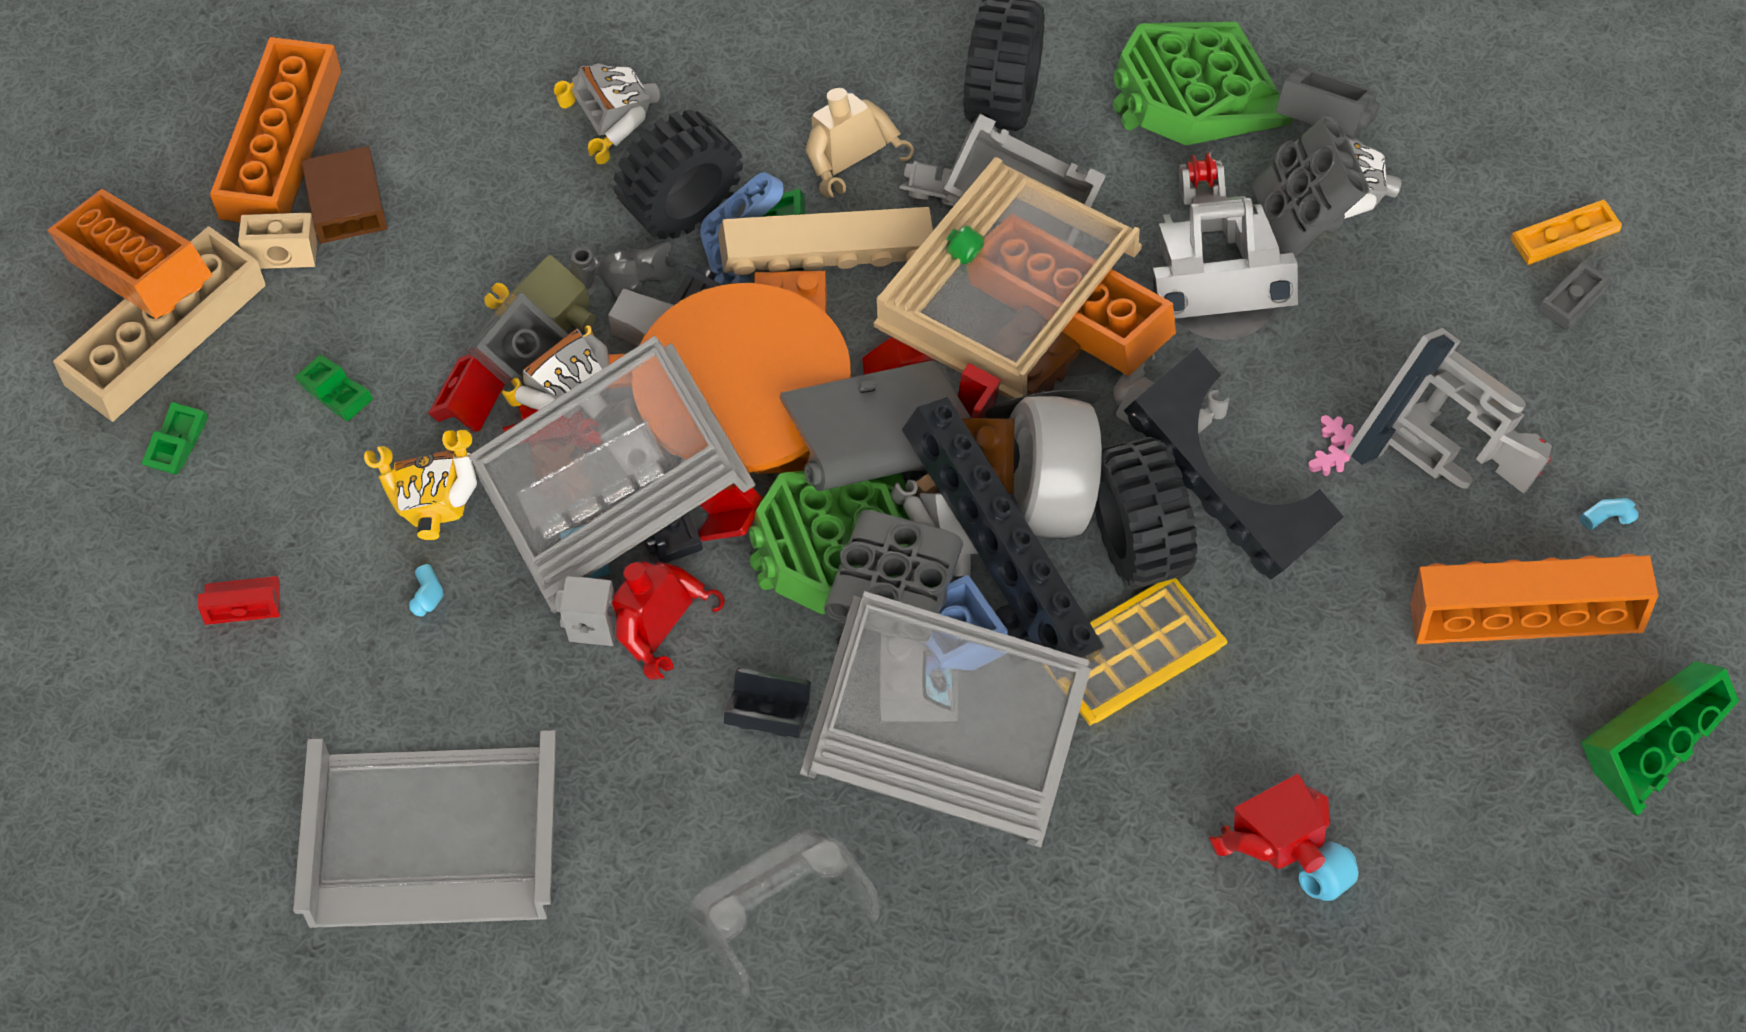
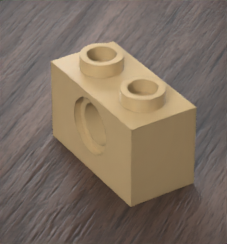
[238,213,318,269]

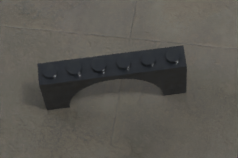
[1123,348,1344,580]

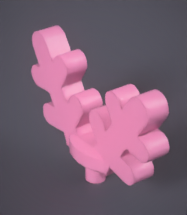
[1309,415,1354,476]

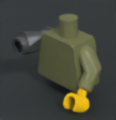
[484,247,597,333]

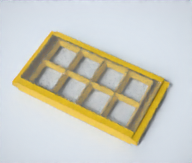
[1041,578,1227,726]

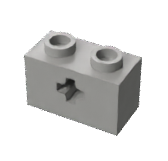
[555,576,616,646]

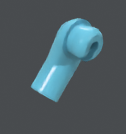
[1580,498,1639,530]
[409,564,444,617]

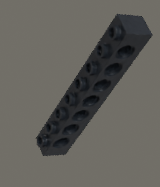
[901,396,1105,680]

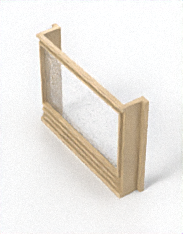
[874,157,1142,399]

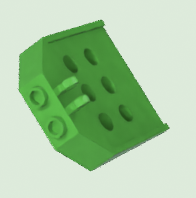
[1112,22,1294,145]
[749,471,937,615]

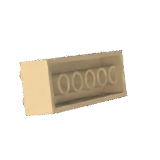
[53,226,266,422]

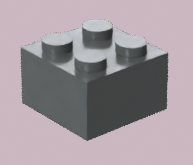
[465,292,569,390]

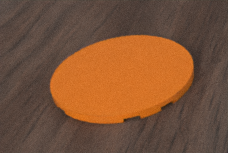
[632,283,851,473]

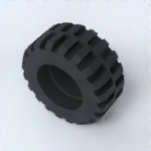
[963,0,1045,131]
[1095,437,1198,588]

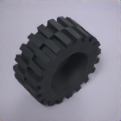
[613,110,743,239]

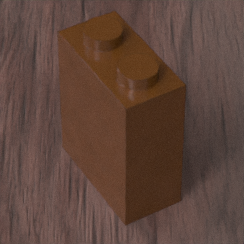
[301,146,388,244]

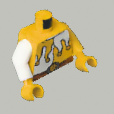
[364,430,477,540]

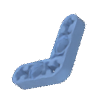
[700,172,784,285]

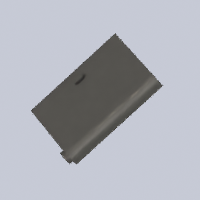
[779,360,971,491]

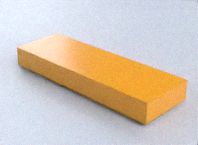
[1510,199,1622,265]

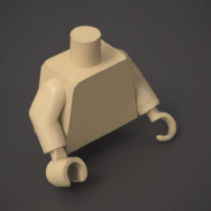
[806,88,914,198]

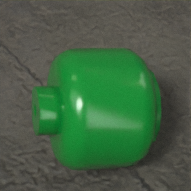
[946,225,985,265]

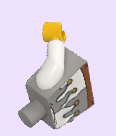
[554,63,660,164]
[1345,137,1401,219]
[501,325,610,421]

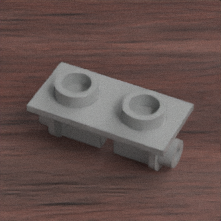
[899,161,952,205]

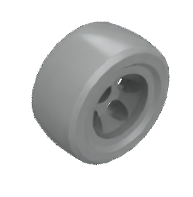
[1009,396,1102,538]

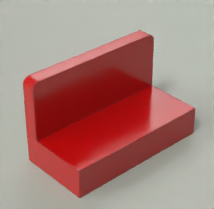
[428,354,505,432]
[958,363,1001,418]
[698,483,764,542]
[197,576,280,625]

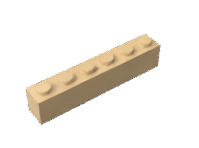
[718,207,933,275]

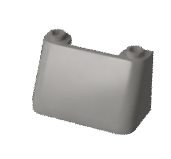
[942,114,1106,247]

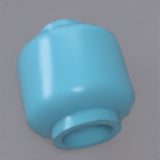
[1298,841,1359,901]

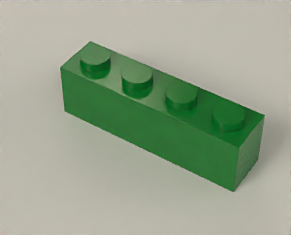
[1581,661,1739,816]

